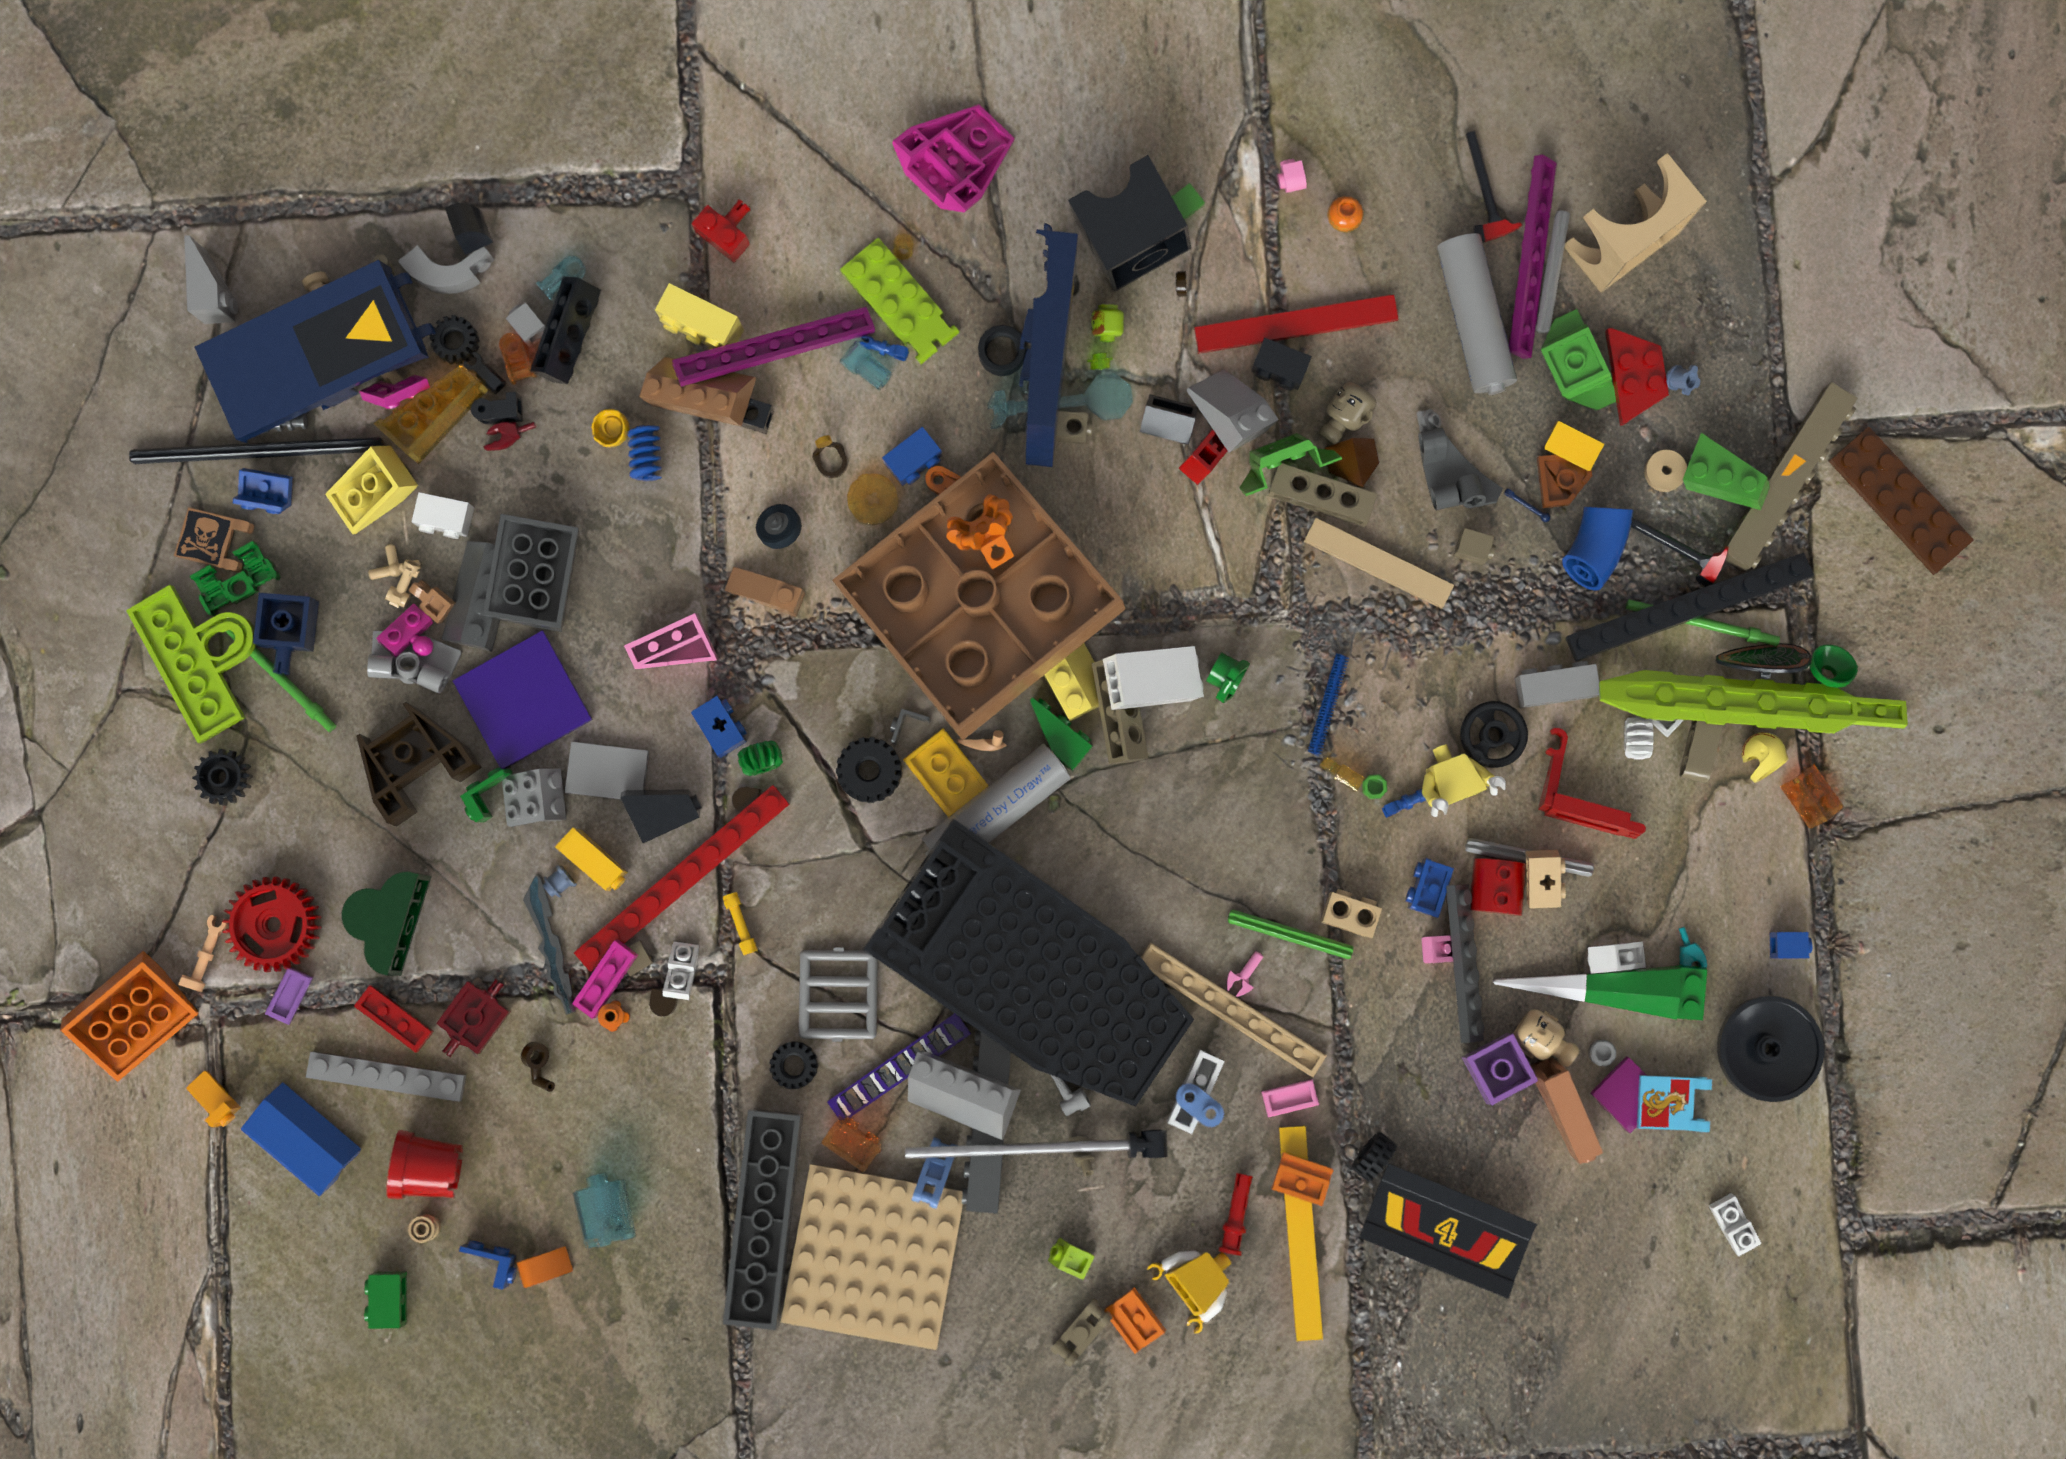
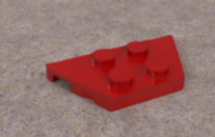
[1605,328,1669,426]

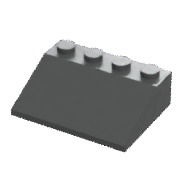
[482,514,579,632]

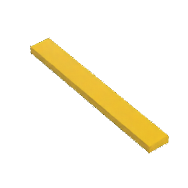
[1278,1126,1323,1341]

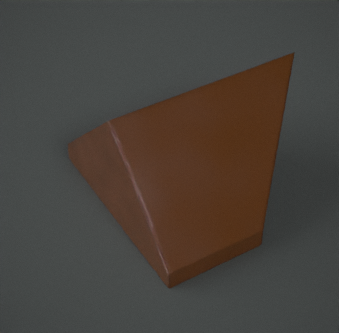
[1324,438,1379,487]

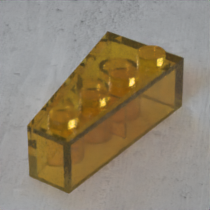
[373,365,488,464]

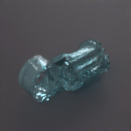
[536,256,586,300]

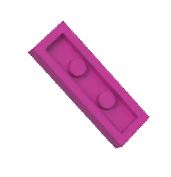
[572,940,638,1019]

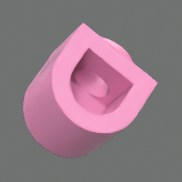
[1277,159,1307,193]

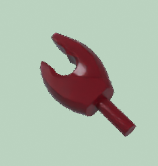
[483,421,536,451]

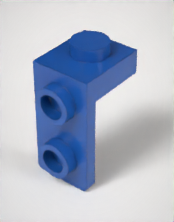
[459,1240,517,1289]

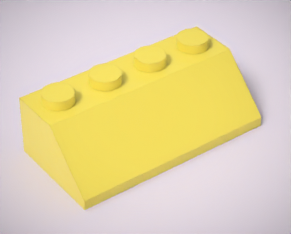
[1043,643,1099,722]

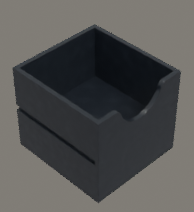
[1068,155,1192,292]

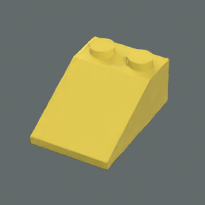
[325,446,418,534]

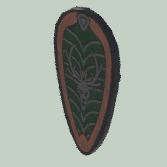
[1716,643,1812,679]

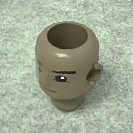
[1320,381,1377,444]

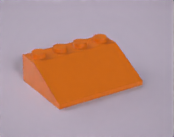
[60,951,199,1082]

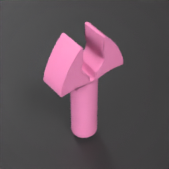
[1226,951,1263,997]

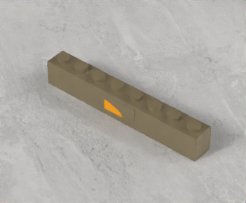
[1719,382,1858,572]

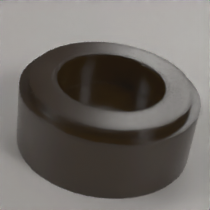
[1176,271,1187,297]

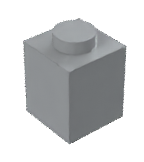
[506,302,545,348]

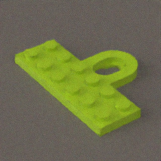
[126,585,256,744]

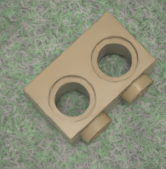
[1320,889,1382,939]

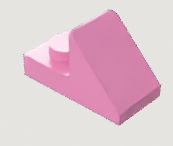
[1422,935,1453,963]

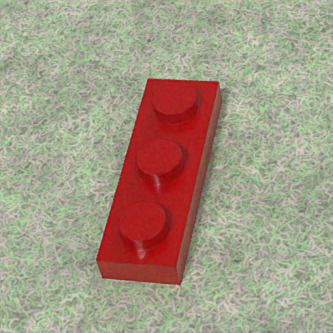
[354,985,434,1053]

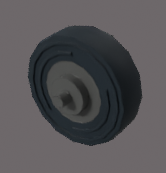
[756,504,802,549]

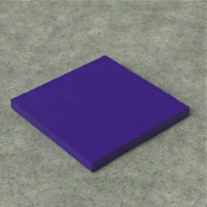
[452,630,593,769]

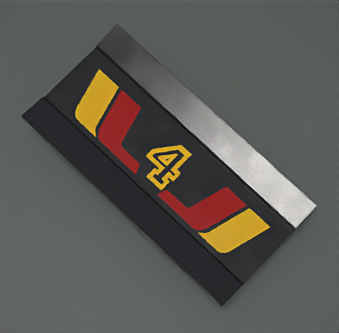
[1359,1163,1537,1299]

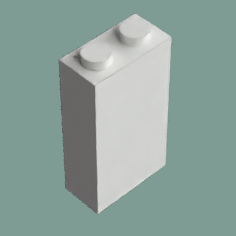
[1103,646,1204,710]

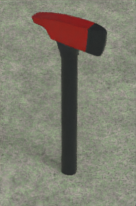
[1466,131,1523,243]
[1631,517,1729,587]

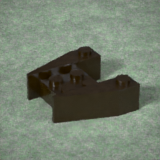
[356,702,482,827]

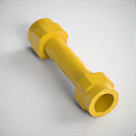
[722,892,758,956]

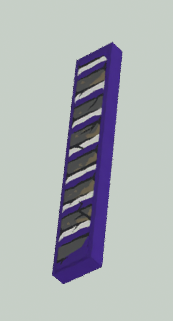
[827,1014,971,1124]

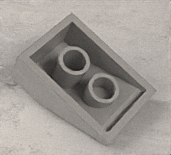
[184,235,238,324]
[1186,369,1279,453]

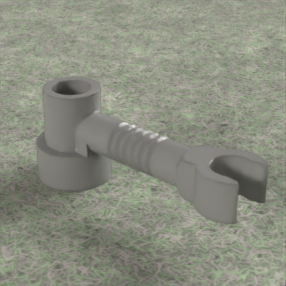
[1051,1075,1091,1116]

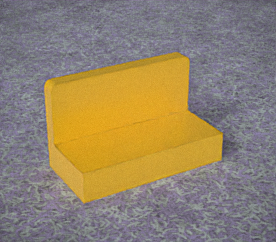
[1544,421,1604,471]

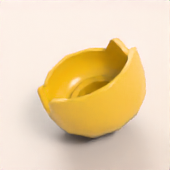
[591,408,630,448]

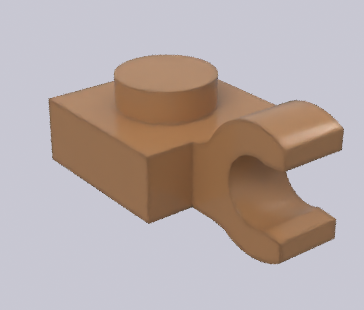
[409,580,456,624]

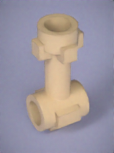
[385,559,420,608]

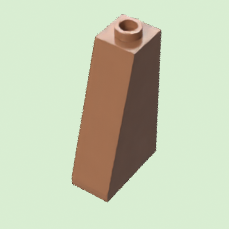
[1530,1056,1603,1164]

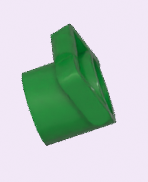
[1206,652,1250,703]

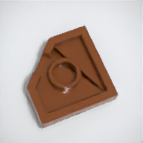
[1536,455,1592,508]

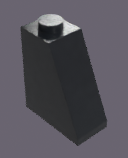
[620,789,702,843]

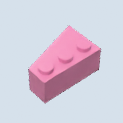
[624,613,719,669]

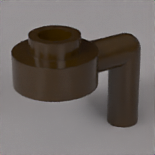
[521,1042,555,1092]

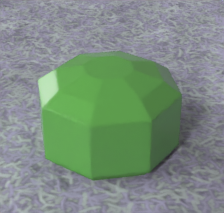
[1362,774,1387,799]

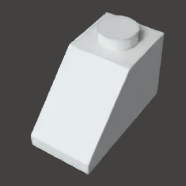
[1588,941,1646,973]

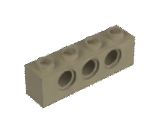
[1268,461,1377,527]
[1092,660,1148,764]

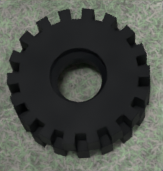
[836,737,902,803]

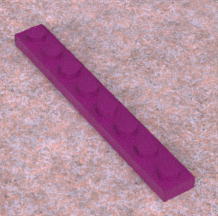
[1509,154,1557,359]
[672,307,875,387]

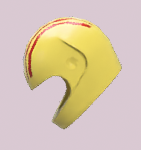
[1741,732,1788,783]

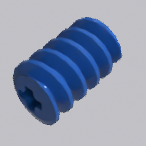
[628,425,662,481]

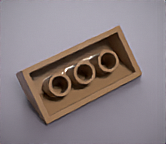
[639,357,756,426]

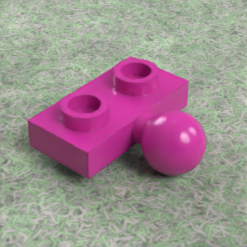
[376,603,433,657]

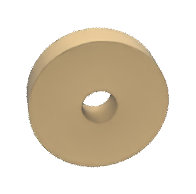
[1644,450,1687,492]

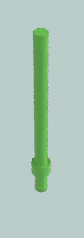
[1625,599,1780,646]
[225,630,337,732]

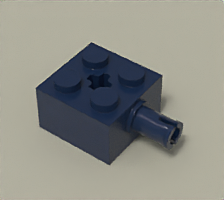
[253,593,319,675]

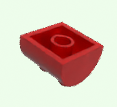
[1471,858,1526,916]

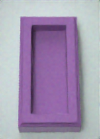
[265,967,314,1025]

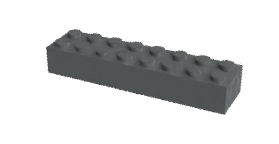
[723,1109,804,1330]

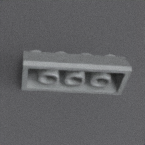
[908,1052,1021,1140]

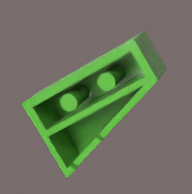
[1683,433,1770,510]

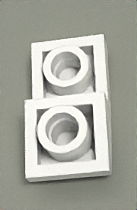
[663,941,699,1000]
[1709,1193,1761,1257]

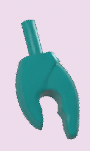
[1678,927,1707,967]

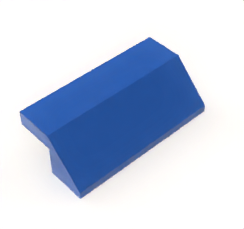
[241,1082,361,1197]

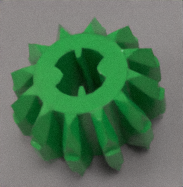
[737,740,783,776]

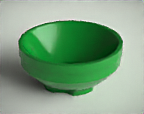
[1809,644,1858,688]

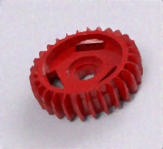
[222,876,322,972]

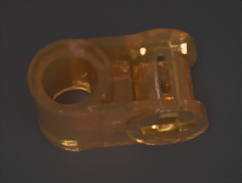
[499,333,537,385]

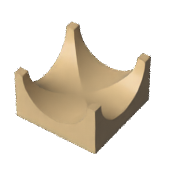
[1564,153,1707,293]

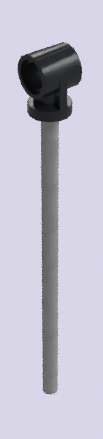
[905,1130,1168,1159]

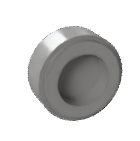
[1588,1040,1616,1066]

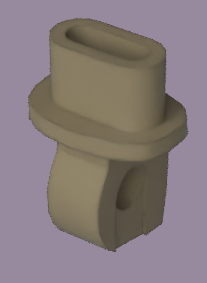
[1068,1136,1095,1177]

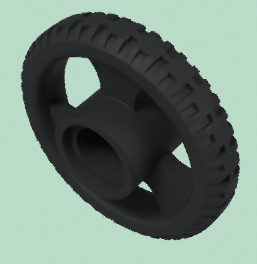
[1460,701,1528,768]

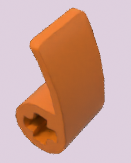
[516,1246,573,1288]

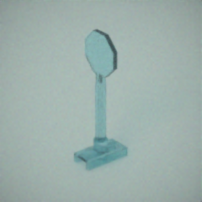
[987,373,1133,429]

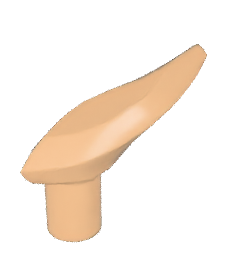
[958,730,1007,751]

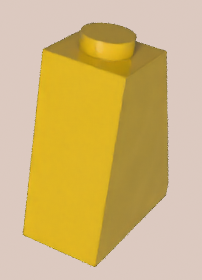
[555,828,627,891]

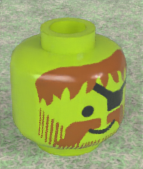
[1091,304,1124,342]

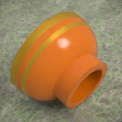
[1327,196,1363,232]

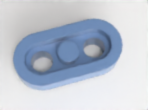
[1176,1083,1224,1127]

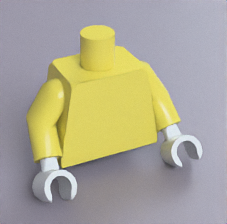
[1422,744,1505,817]

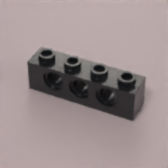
[530,276,601,384]

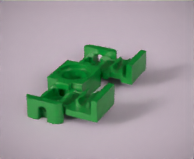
[190,541,281,616]

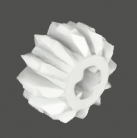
[1624,716,1654,760]

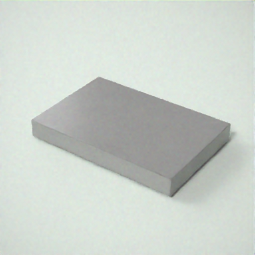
[564,742,649,800]

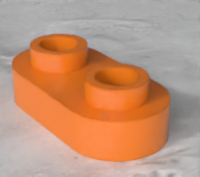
[925,466,961,495]

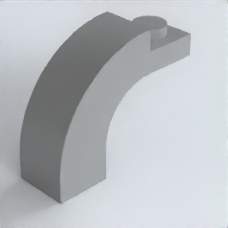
[398,245,494,294]

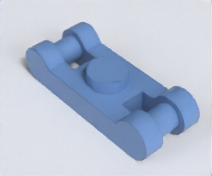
[911,1137,958,1209]

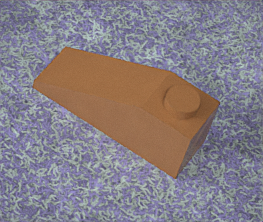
[724,567,805,617]

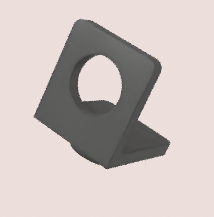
[890,708,931,745]

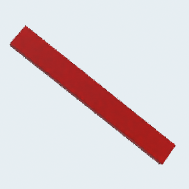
[1194,294,1399,354]

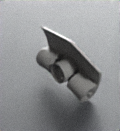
[367,631,461,693]

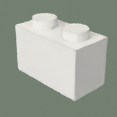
[412,492,474,539]

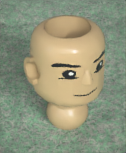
[1514,1009,1580,1067]

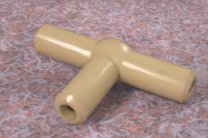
[368,544,421,580]

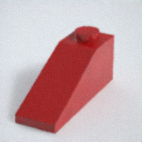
[1178,429,1228,485]

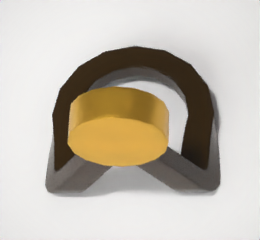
[813,435,848,478]

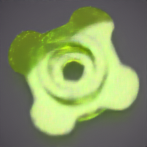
[1087,352,1113,370]

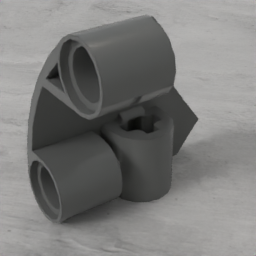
[1418,428,1503,510]

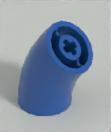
[1562,507,1633,591]

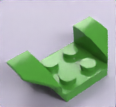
[1541,309,1616,410]
[1239,433,1342,496]

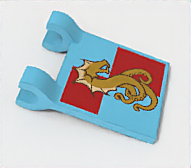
[1637,1075,1712,1132]

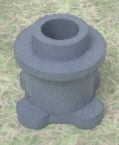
[1666,365,1700,395]
[542,865,577,898]

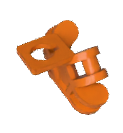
[946,494,1014,569]

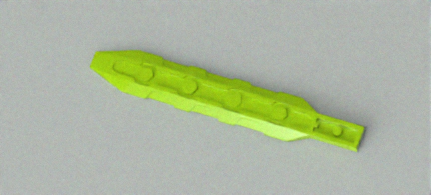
[1599,670,1908,734]

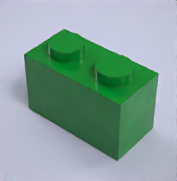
[364,1271,407,1329]

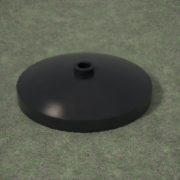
[1717,996,1824,1102]

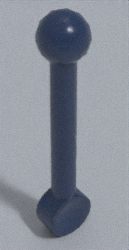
[1504,489,1551,522]

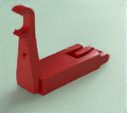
[1538,728,1646,839]

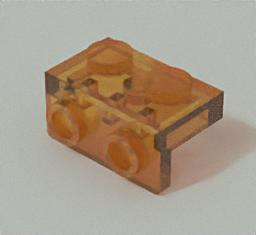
[1781,764,1844,829]
[821,1116,882,1173]

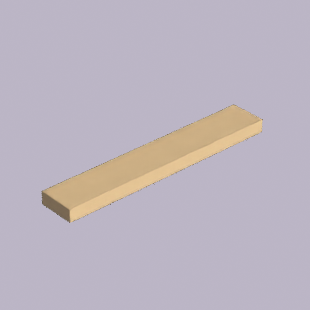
[1304,518,1454,609]

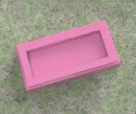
[1261,1079,1319,1118]

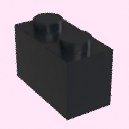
[1251,337,1312,391]

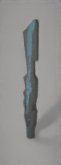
[523,876,576,1015]

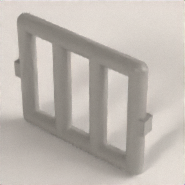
[799,947,878,1042]

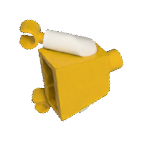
[1147,1250,1231,1333]

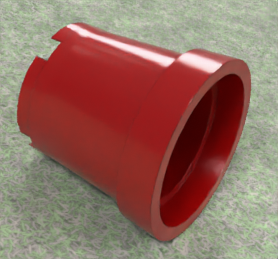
[387,1130,463,1199]

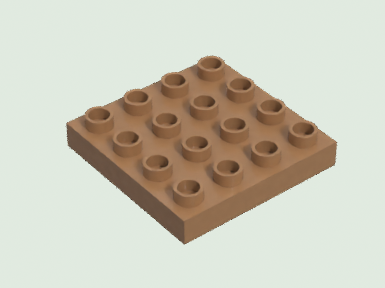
[832,452,1125,740]

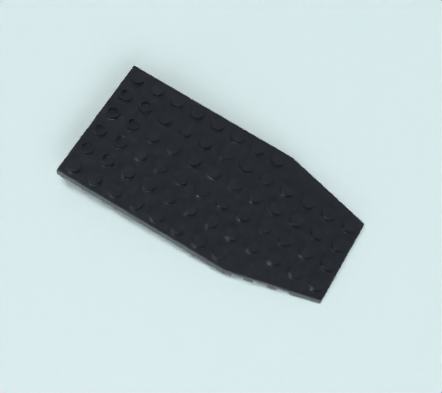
[862,819,1194,1107]

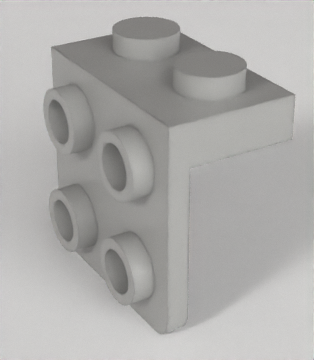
[502,769,566,827]

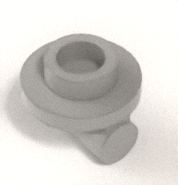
[1417,409,1441,432]

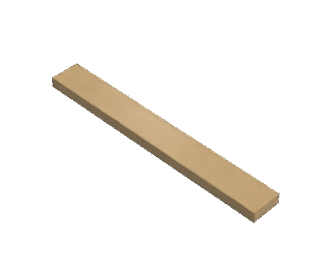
[1141,942,1327,1078]

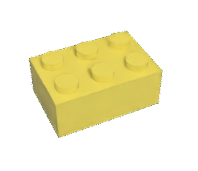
[655,283,744,350]

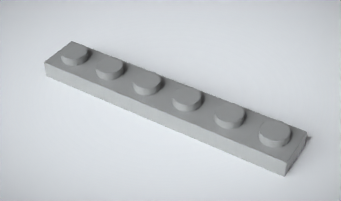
[306,1051,466,1102]

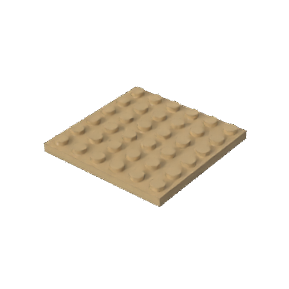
[781,1164,963,1350]

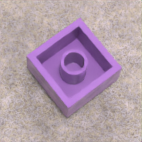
[1462,1033,1538,1105]

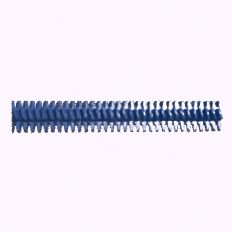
[1308,654,1349,756]

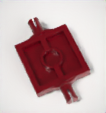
[436,978,511,1057]

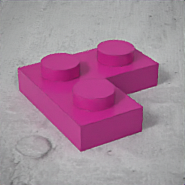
[359,374,430,409]

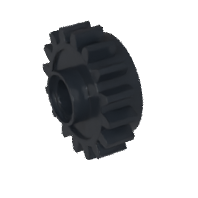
[192,749,253,806]

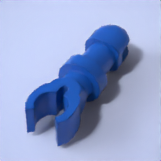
[859,335,909,361]
[1382,788,1426,818]

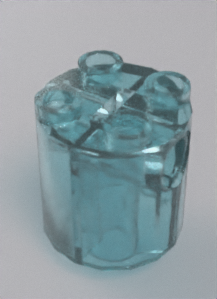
[572,1172,636,1249]

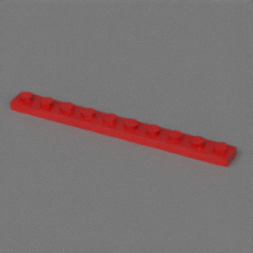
[574,785,790,972]

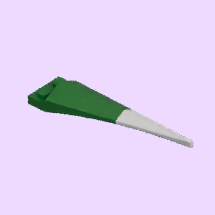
[1493,965,1707,1021]

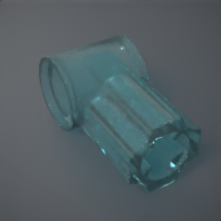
[839,341,892,391]

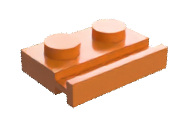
[1271,1152,1334,1206]
[1104,1287,1166,1354]

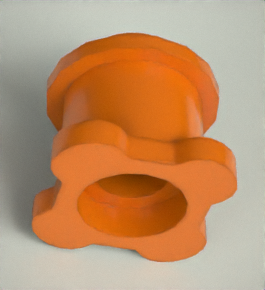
[598,1000,630,1032]

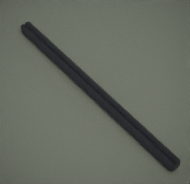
[129,437,384,464]

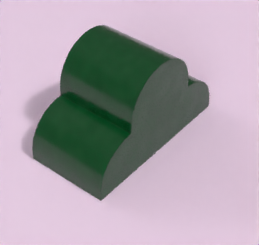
[341,872,432,976]

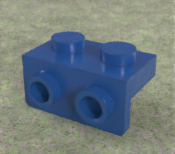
[233,468,293,514]
[1405,858,1454,918]

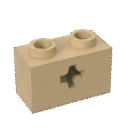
[1526,850,1566,908]

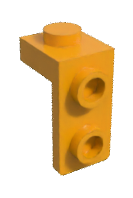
[186,1071,241,1128]

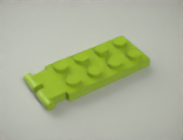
[840,237,960,365]

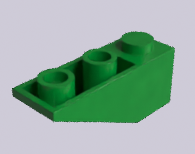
[1030,697,1093,772]

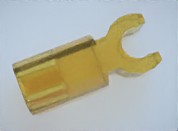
[1319,757,1365,792]

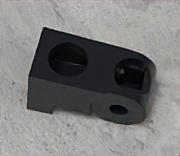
[471,392,523,424]

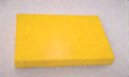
[903,728,989,817]

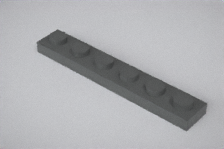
[1446,884,1484,1043]

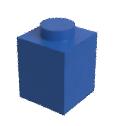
[1769,932,1813,959]

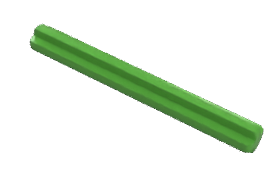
[1228,910,1354,959]

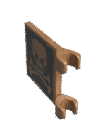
[174,507,255,573]

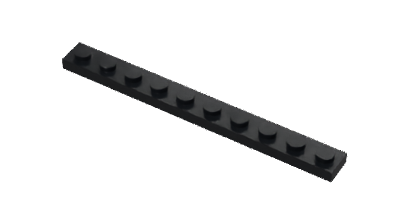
[1565,552,1814,662]

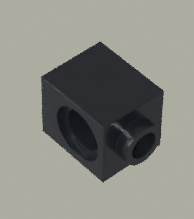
[741,398,774,435]

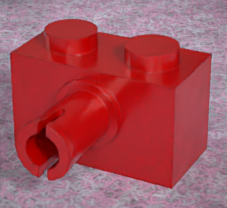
[691,199,751,263]

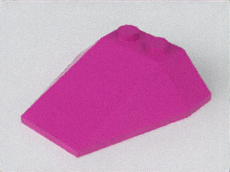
[892,105,1015,212]

